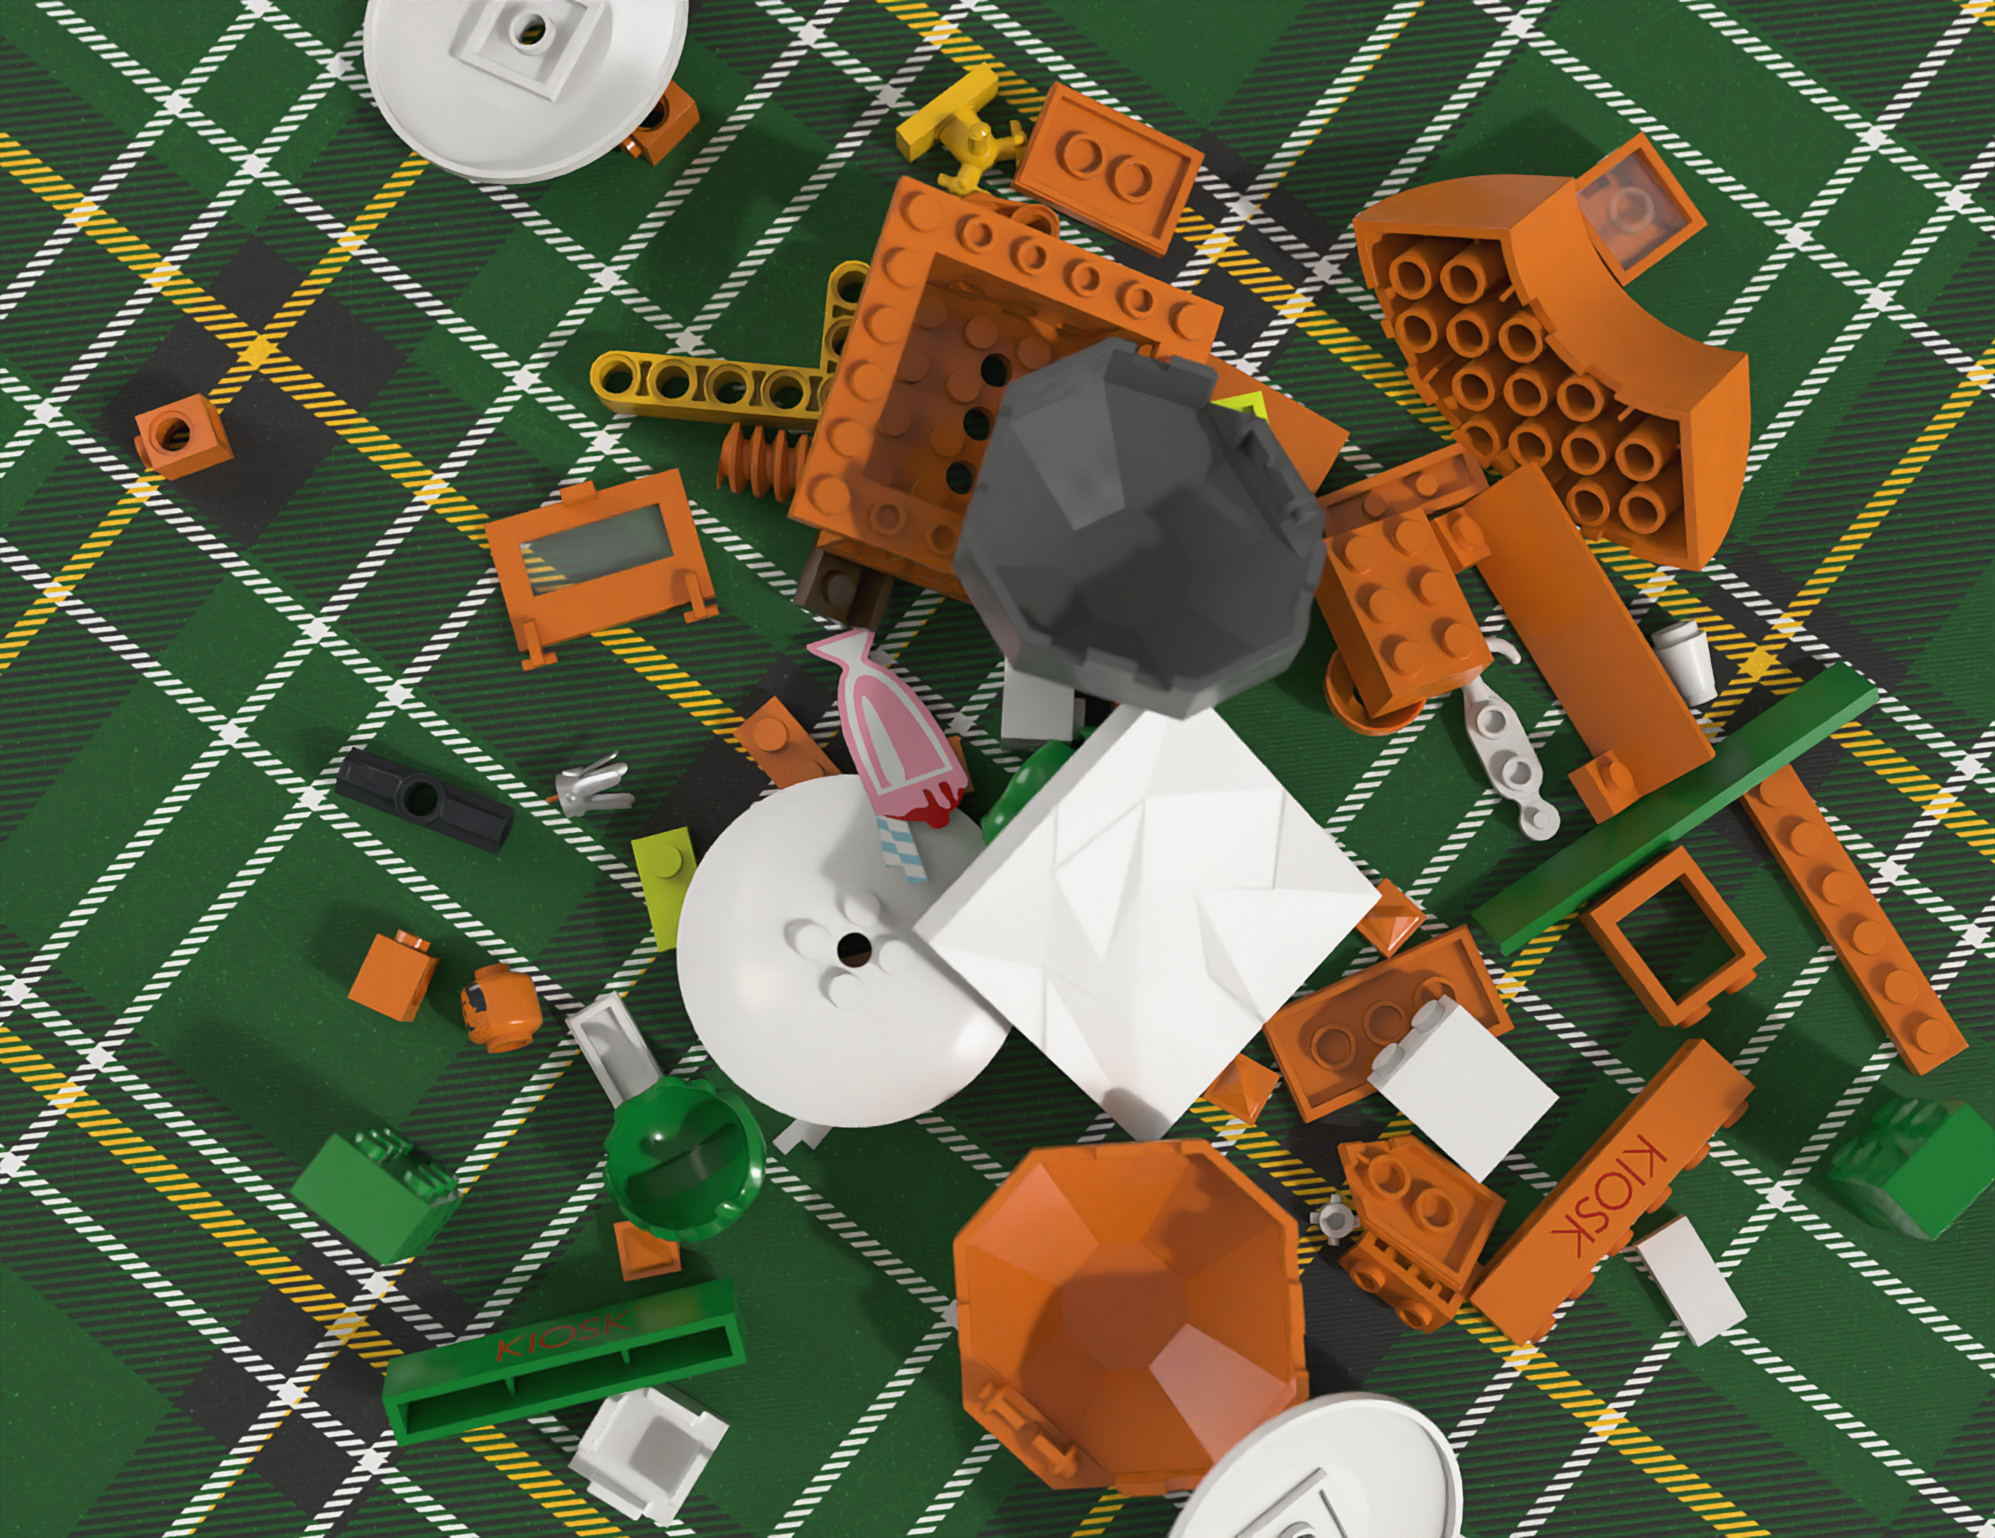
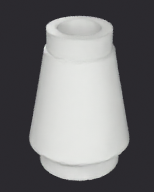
[1651,619,1718,707]

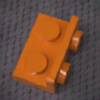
[1338,1228,1485,1334]

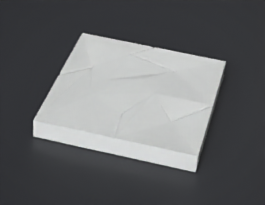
[912,703,1382,1141]

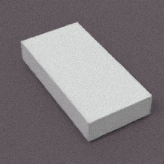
[565,991,665,1109]
[1632,1214,1748,1347]

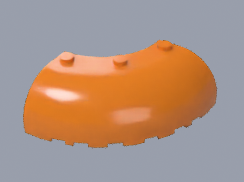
[1352,174,1751,572]

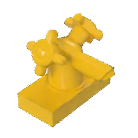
[896,61,1028,198]

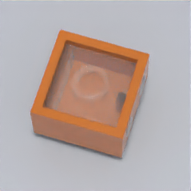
[1574,132,1708,288]

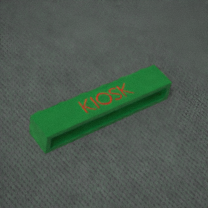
[382,1276,748,1448]

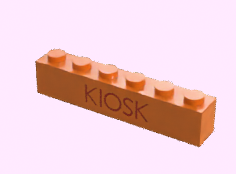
[1465,1039,1755,1348]

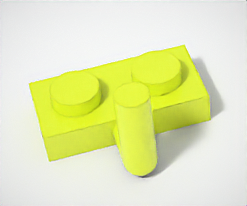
[631,826,699,953]

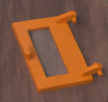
[483,468,719,671]

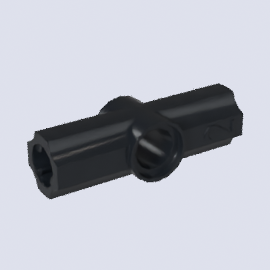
[334,747,516,855]

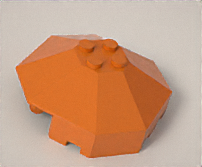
[953,1137,1310,1497]

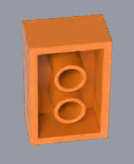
[1314,507,1494,719]

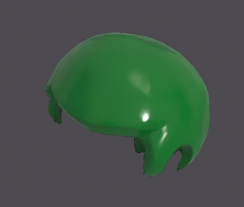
[602,1075,767,1243]

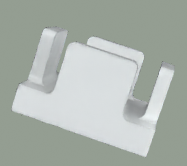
[568,1382,731,1528]

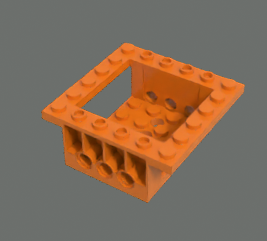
[787,175,1224,606]

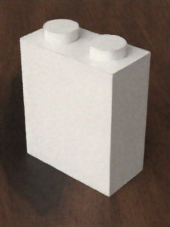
[1366,994,1559,1183]

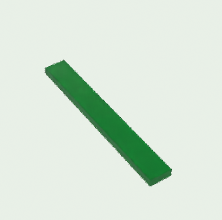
[1469,660,1880,957]

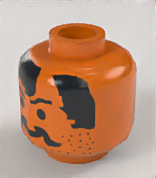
[460,963,543,1053]

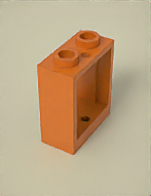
[1577,845,1767,1029]

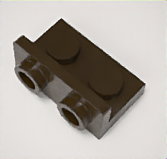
[792,529,895,632]

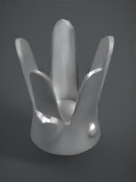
[545,750,636,818]

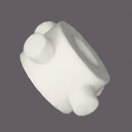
[1310,1194,1361,1246]

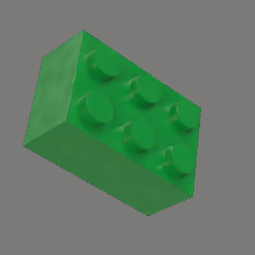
[1824,1097,1995,1241]
[289,1125,466,1267]

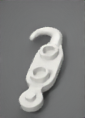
[1461,636,1560,841]

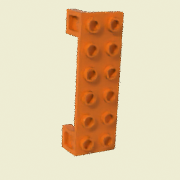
[1429,460,1715,824]

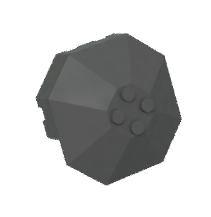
[952,336,1327,722]

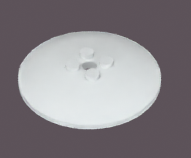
[363,0,689,185]
[677,775,1013,1127]
[1168,1392,1463,1538]

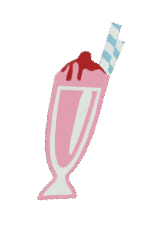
[807,629,968,885]

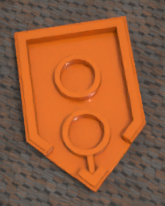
[1337,1134,1506,1293]

